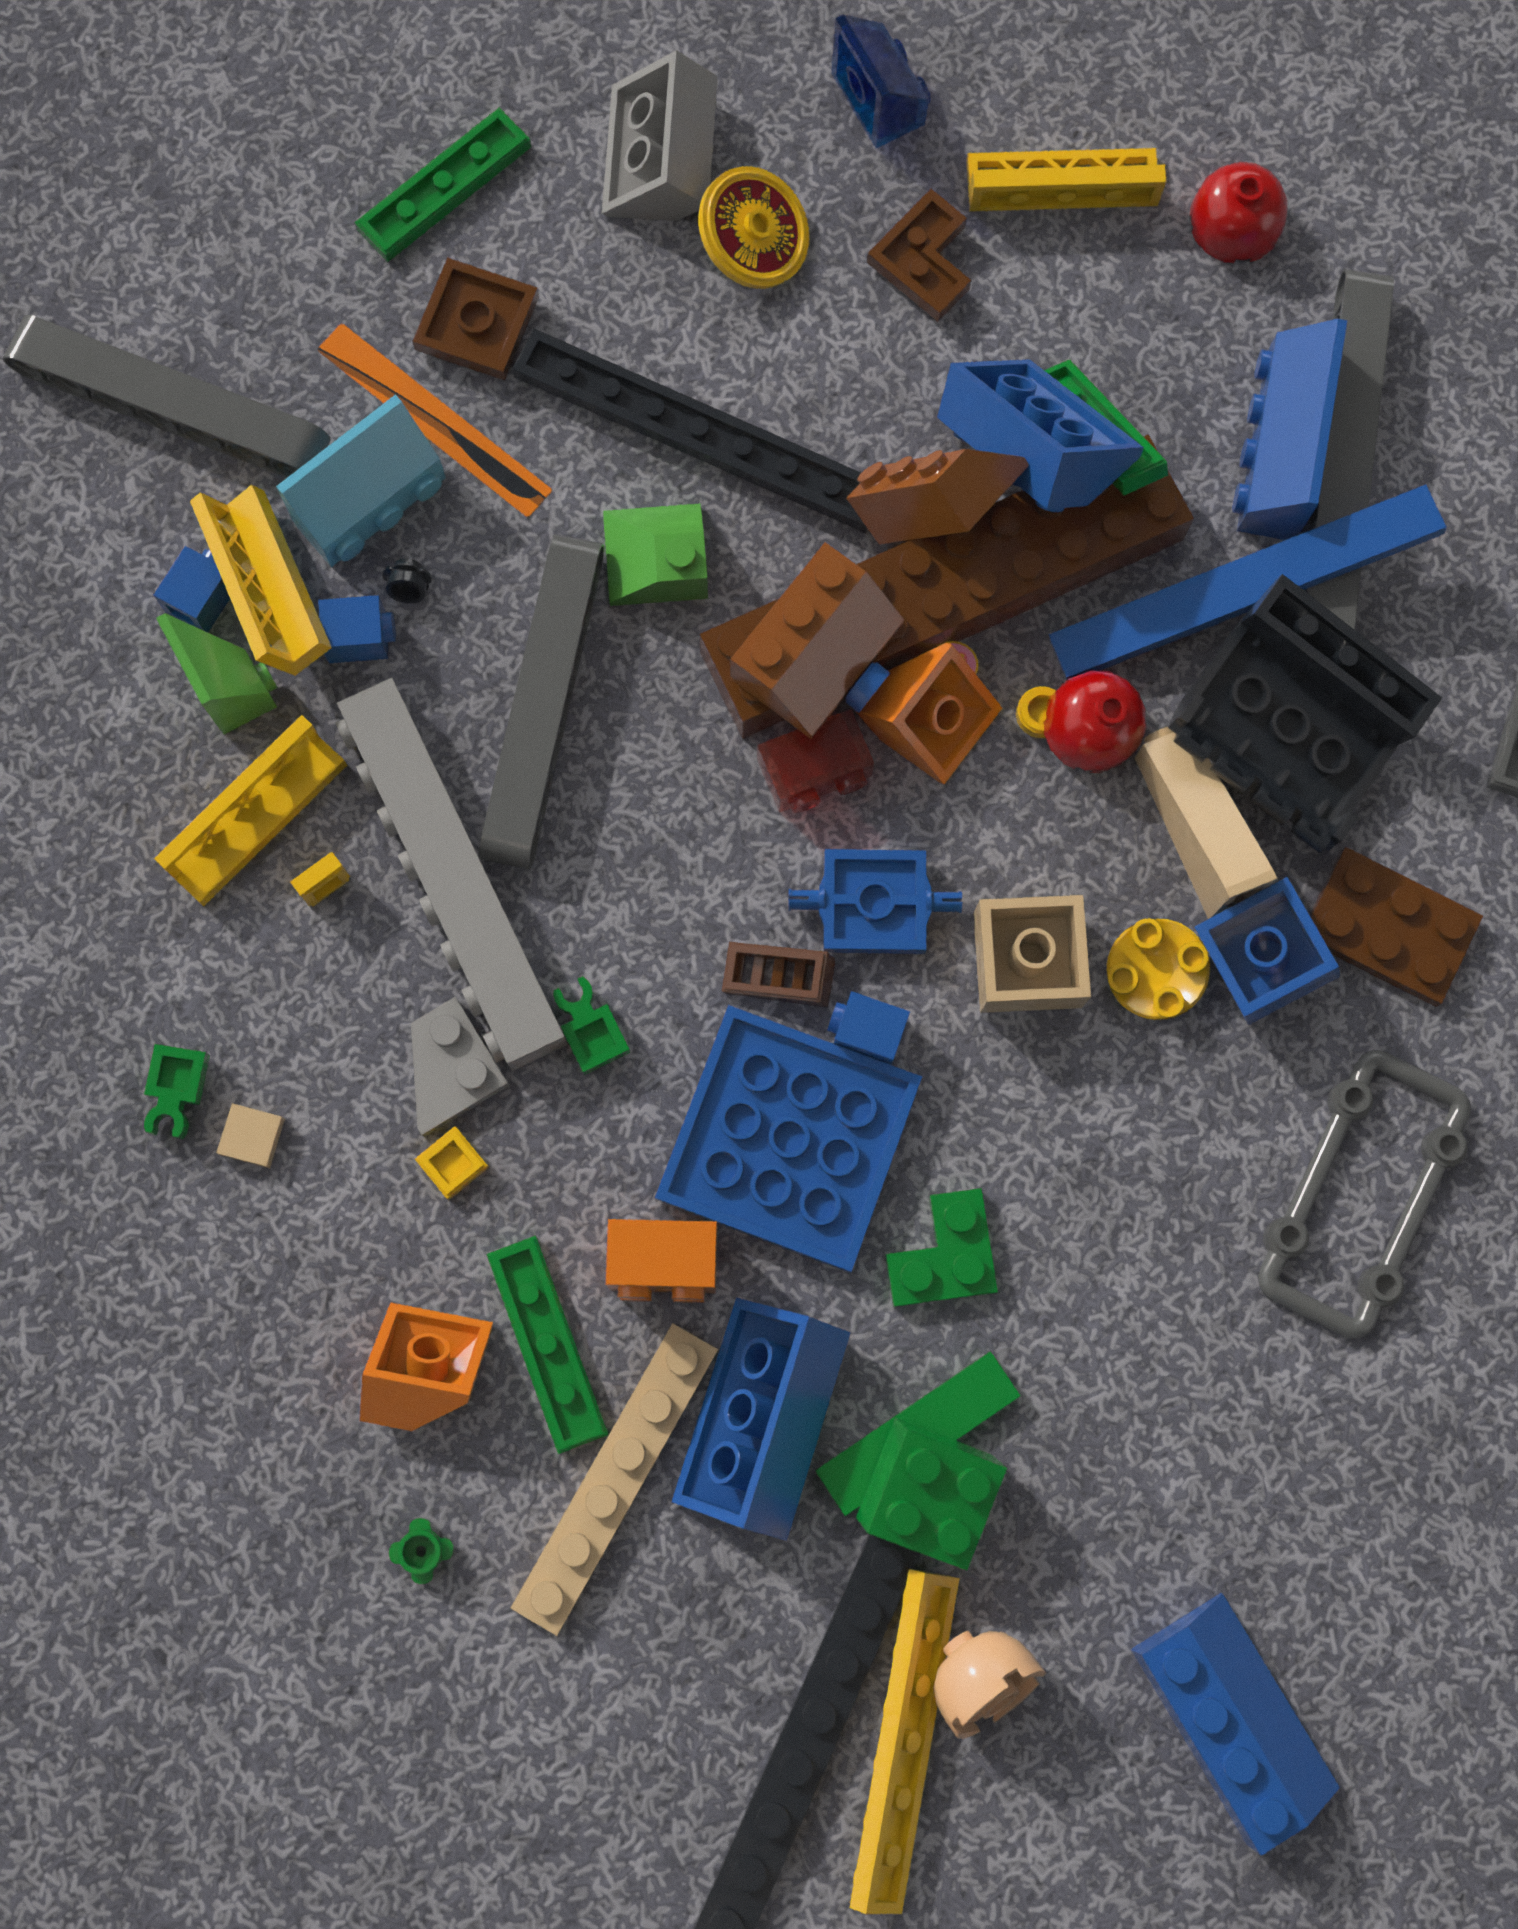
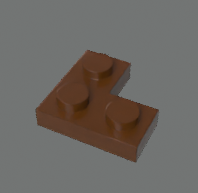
[866,189,972,322]

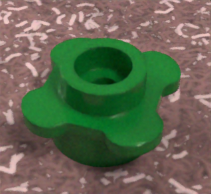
[389,1518,454,1584]

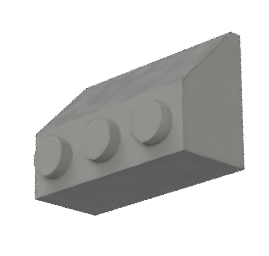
[602,50,718,221]

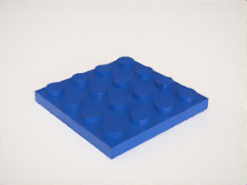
[655,1005,922,1273]

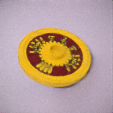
[698,166,809,289]

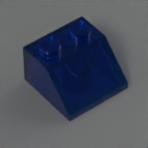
[831,14,931,148]

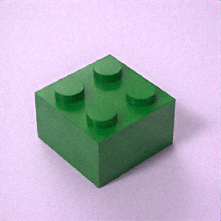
[856,1417,1007,1571]

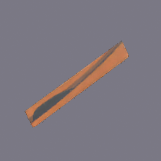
[318,324,552,517]

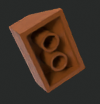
[846,449,1029,544]
[730,542,904,739]

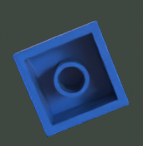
[1195,877,1340,1025]

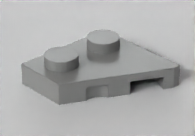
[411,997,509,1137]

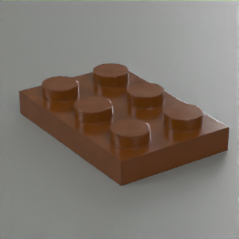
[1310,847,1483,1007]

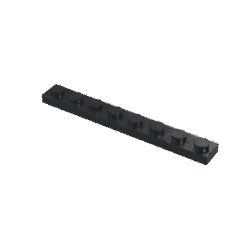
[512,328,868,533]
[693,1534,921,1929]

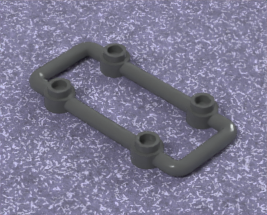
[1258,1050,1471,1339]

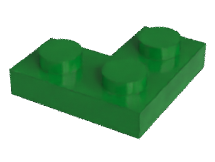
[885,1188,998,1307]

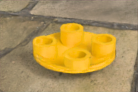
[1107,918,1210,1020]

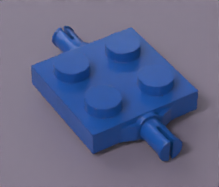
[788,849,962,954]

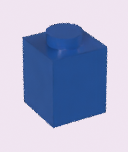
[153,546,230,632]
[318,595,396,663]
[827,991,910,1065]

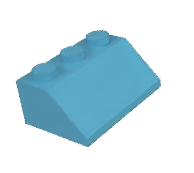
[276,394,446,567]

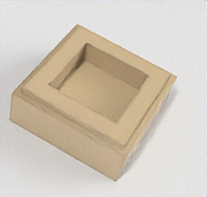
[216,1103,285,1169]

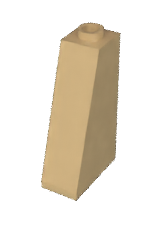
[1135,727,1277,919]

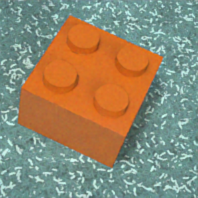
[606,1219,717,1303]

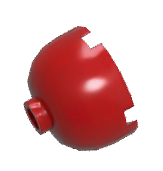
[1190,162,1288,263]
[1043,670,1147,773]

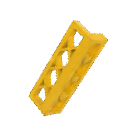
[966,148,1166,211]
[190,485,332,676]
[154,715,347,907]

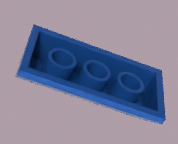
[1232,319,1348,540]
[937,359,1144,512]
[672,1297,851,1541]
[1131,1593,1340,1856]

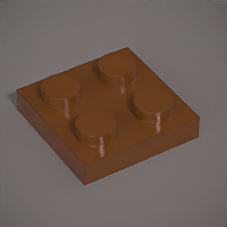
[412,257,539,381]

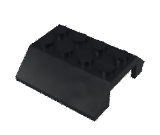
[1168,574,1442,853]

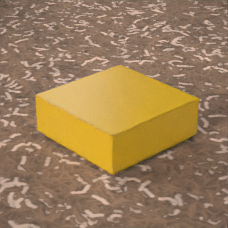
[290,852,350,907]
[415,1126,489,1200]

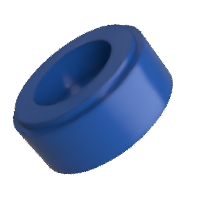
[845,662,890,713]

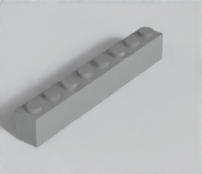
[335,678,568,1071]

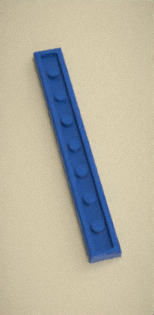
[1049,484,1447,681]

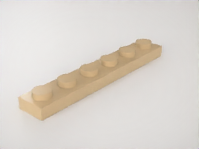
[510,1323,718,1636]

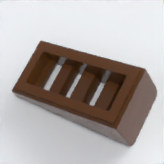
[722,942,835,1008]

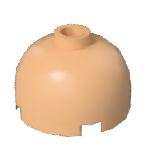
[934,1631,1046,1739]

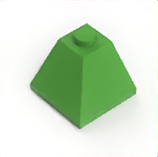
[603,504,708,606]
[156,613,278,734]

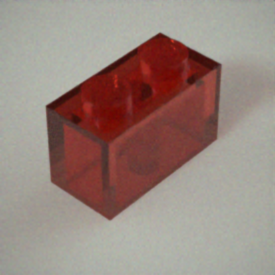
[757,709,874,813]

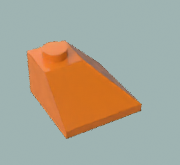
[856,643,1002,785]
[359,1302,493,1431]

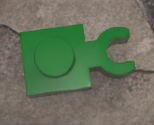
[553,976,630,1075]
[144,1044,210,1140]

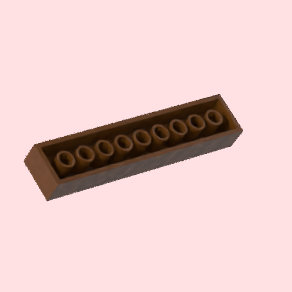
[700,434,1194,739]

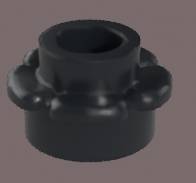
[382,558,432,603]

